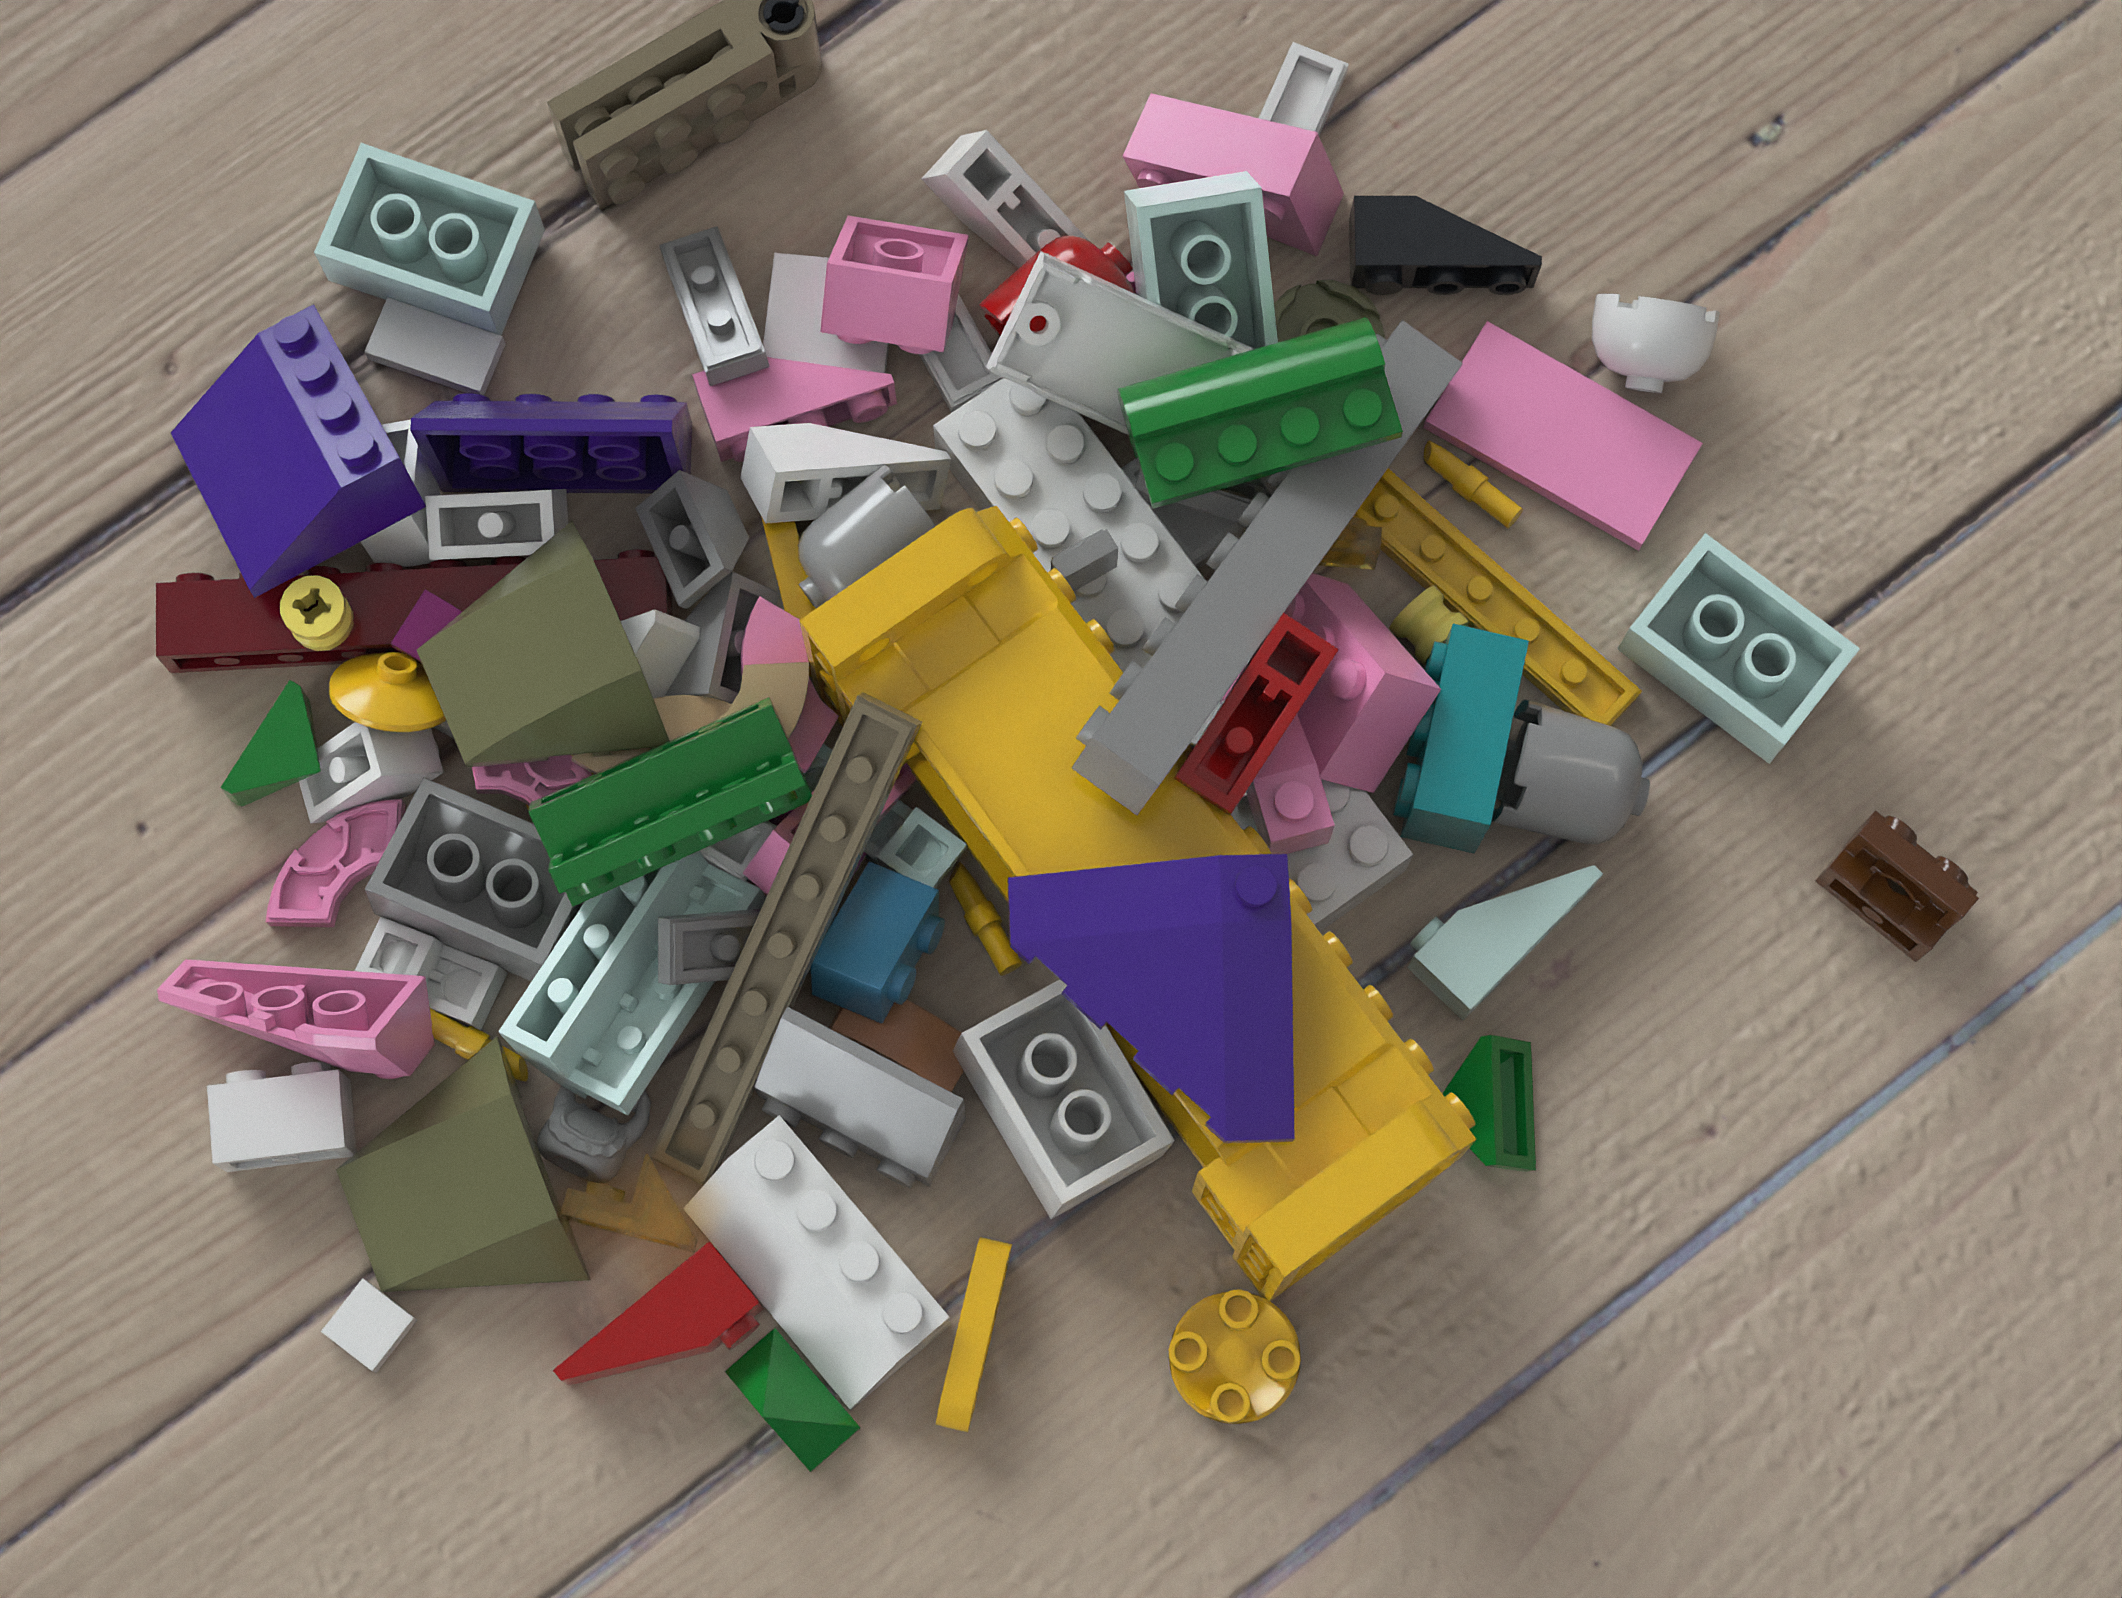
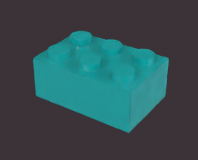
[1393,624,1529,854]

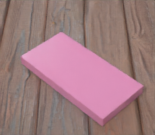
[1423,321,1703,551]

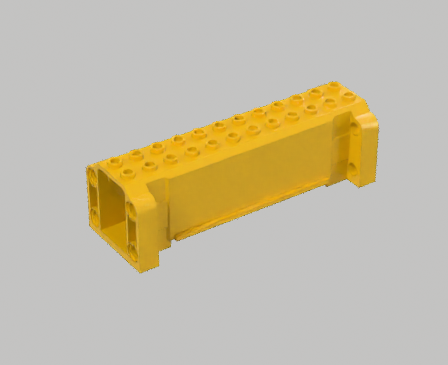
[799,506,1476,1302]

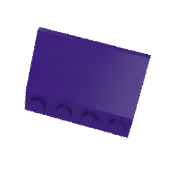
[170,304,426,598]
[410,393,692,494]

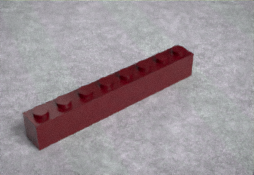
[156,549,673,673]

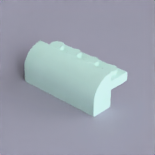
[498,851,766,1116]

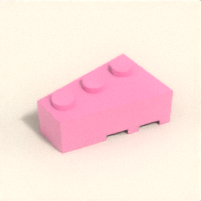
[1123,93,1344,256]
[1284,573,1441,793]

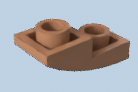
[828,999,964,1092]

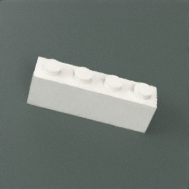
[683,1115,951,1410]

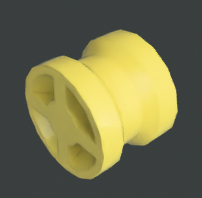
[280,575,353,651]
[1389,585,1470,665]

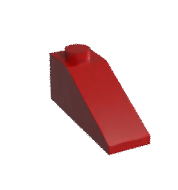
[1174,612,1339,816]
[553,1241,764,1386]

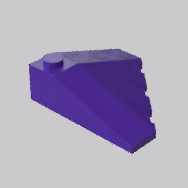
[1008,854,1295,1143]

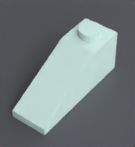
[1407,865,1603,1021]

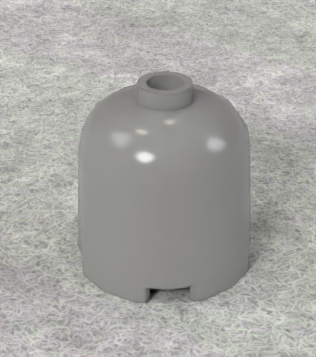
[798,465,936,608]
[1491,699,1650,844]

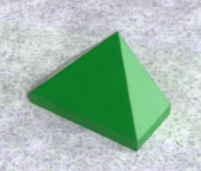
[220,680,321,807]
[1442,1035,1536,1172]
[724,1328,861,1472]

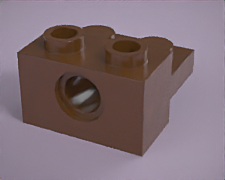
[1815,810,1979,962]

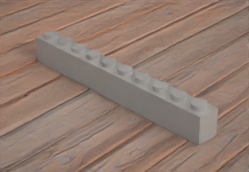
[1072,320,1463,815]

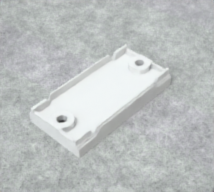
[986,251,1254,435]

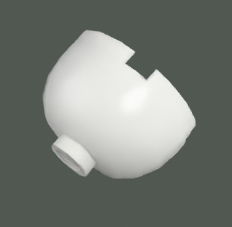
[1592,294,1720,393]

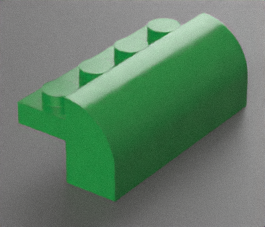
[1117,317,1403,509]
[528,697,812,907]

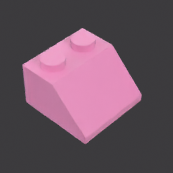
[820,216,969,354]

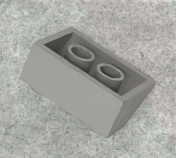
[365,777,584,981]
[754,1007,966,1188]

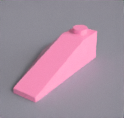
[157,959,435,1079]

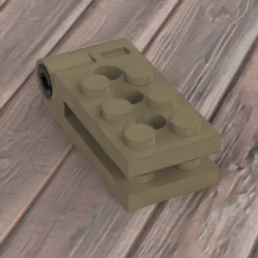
[547,0,822,210]

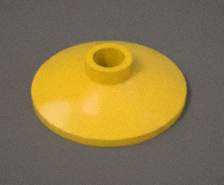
[329,652,446,732]

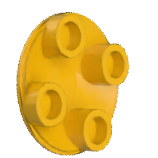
[1168,1289,1301,1424]

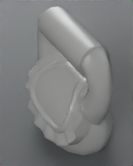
[537,1085,651,1183]

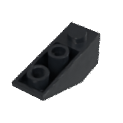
[1349,196,1542,295]

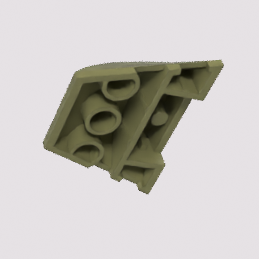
[417,521,670,768]
[336,1037,591,1292]

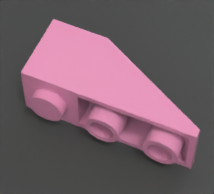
[692,357,897,462]

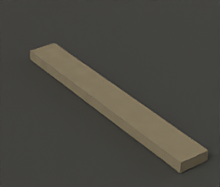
[650,692,922,1185]

